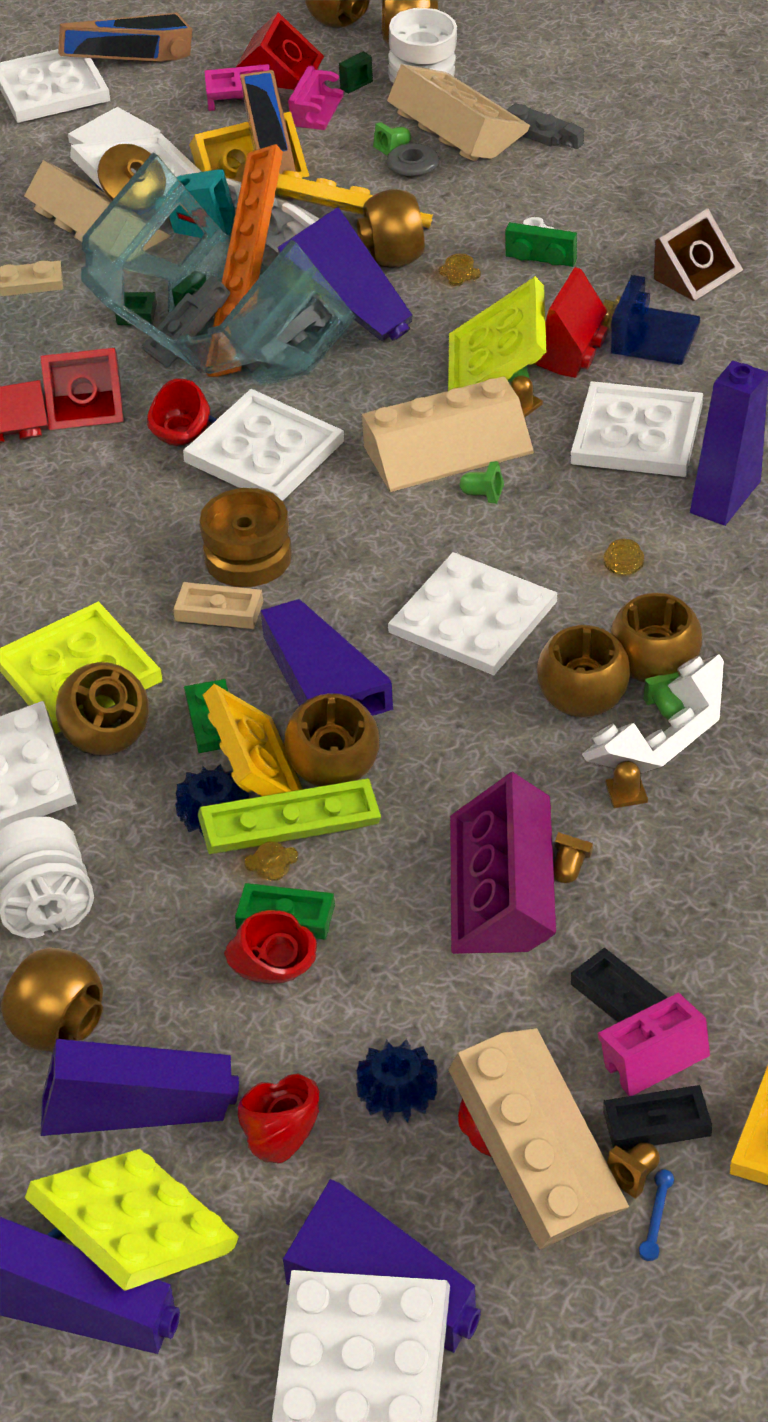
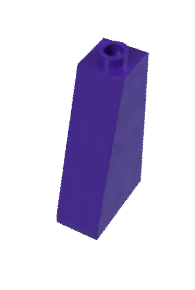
[278,207,412,341]
[690,360,768,526]
[260,599,393,716]
[41,1039,239,1136]
[283,1179,481,1353]
[0,1217,180,1354]

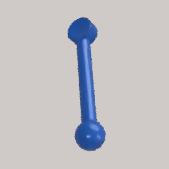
[639,1169,674,1261]

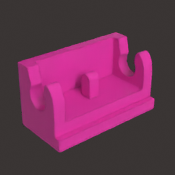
[204,64,270,111]
[288,66,344,130]
[598,992,710,1096]

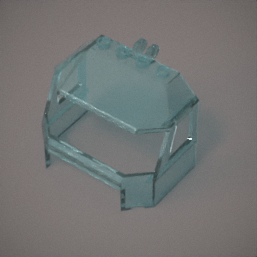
[81,152,356,384]

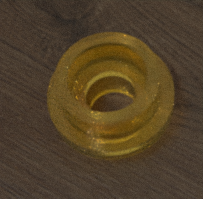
[604,539,644,575]

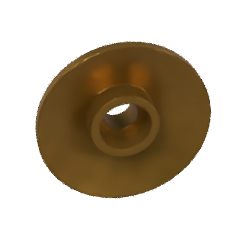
[97,144,164,209]

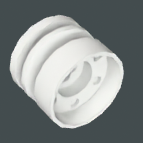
[388,8,457,83]
[0,817,94,938]

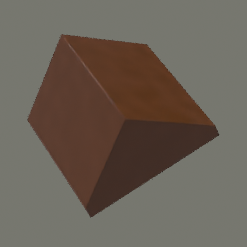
[654,208,743,301]

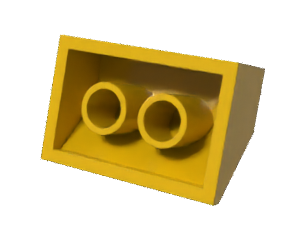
[189,111,309,178]

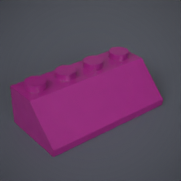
[450,772,556,954]

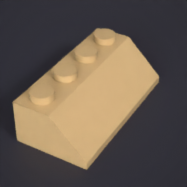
[387,64,530,161]
[24,160,171,261]
[362,376,534,492]
[449,1028,629,1250]

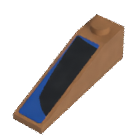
[58,13,192,62]
[240,70,296,200]

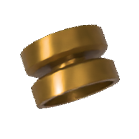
[199,488,292,587]

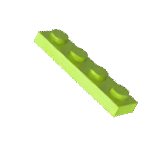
[198,778,381,855]

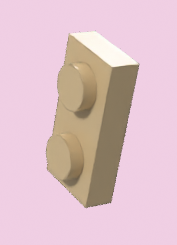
[0,260,63,296]
[173,582,263,629]

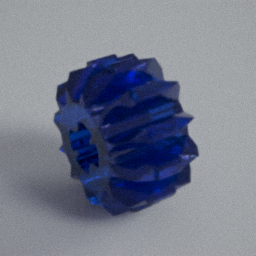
[175,764,249,838]
[356,1039,438,1123]

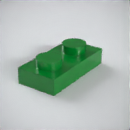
[505,222,577,267]
[184,679,228,753]
[235,883,335,940]

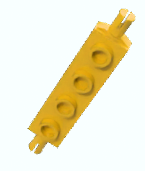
[275,170,433,229]

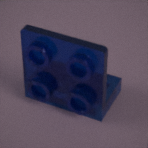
[611,275,700,365]

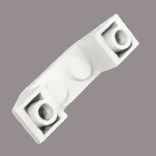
[582,654,724,773]

